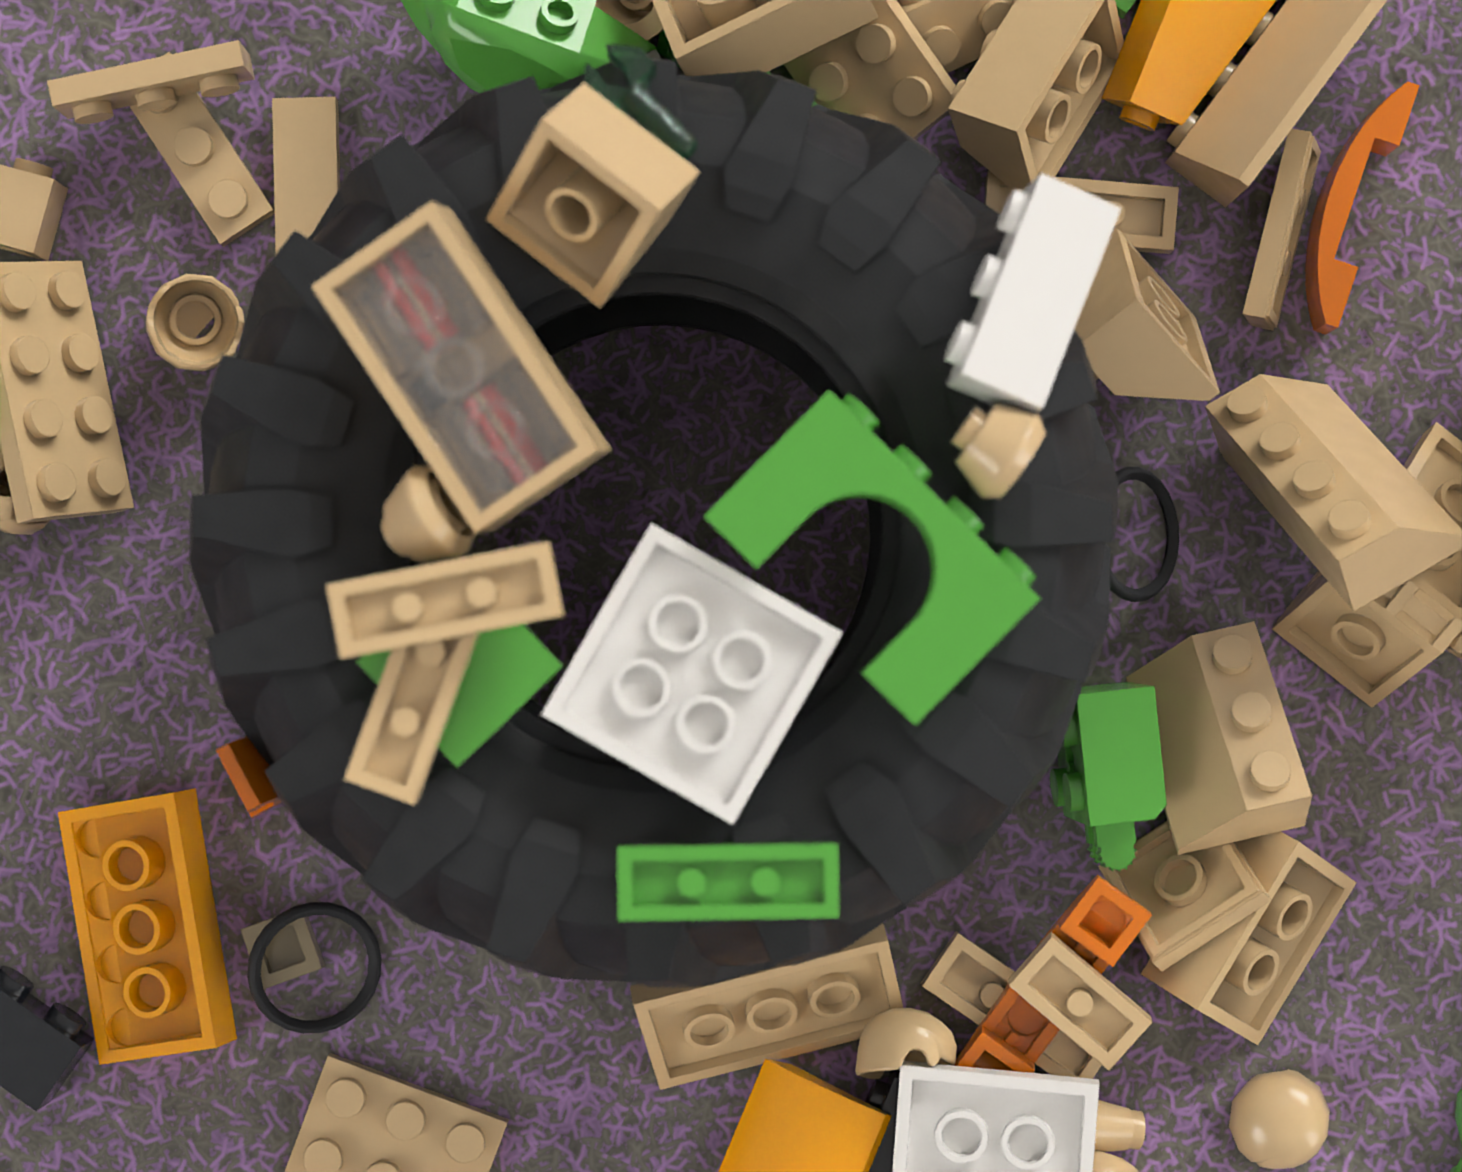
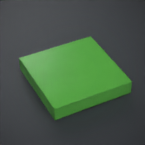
[356,624,564,767]

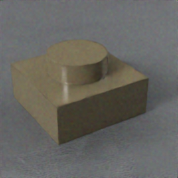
[240,916,326,989]

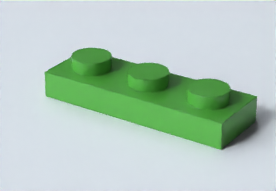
[617,842,839,921]

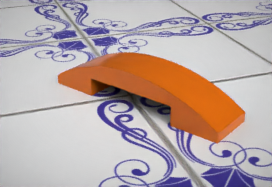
[1305,81,1420,335]
[216,736,282,819]
[955,875,1152,1073]

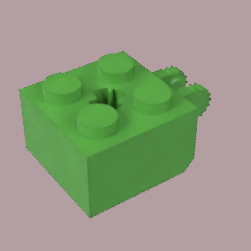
[1050,682,1167,872]

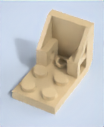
[1272,422,1462,708]

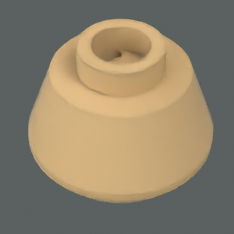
[951,403,1046,499]
[381,466,475,562]

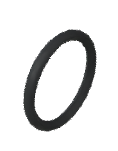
[1110,466,1180,602]
[247,902,382,1034]

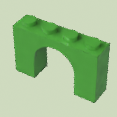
[704,390,1041,725]

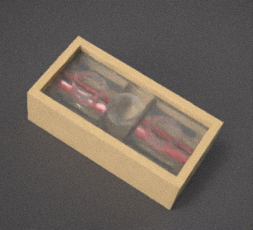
[311,201,612,534]

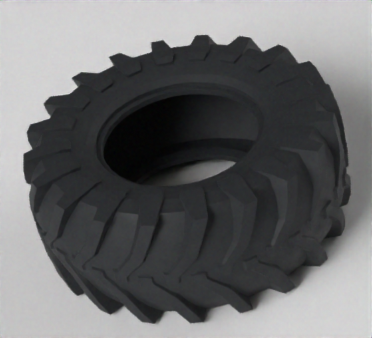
[189,60,1118,988]

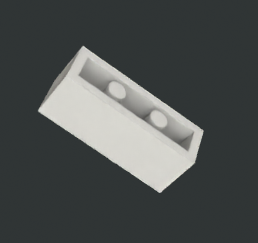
[944,173,1121,413]

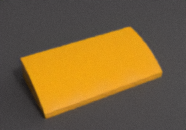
[58,788,237,1065]
[718,1059,892,1172]

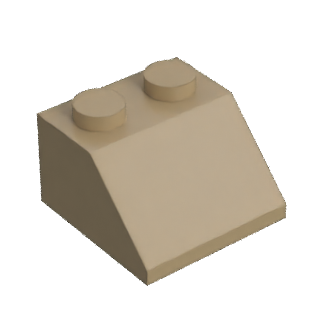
[486,83,700,308]

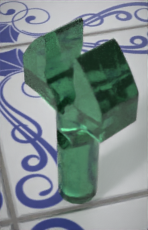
[585,45,698,161]

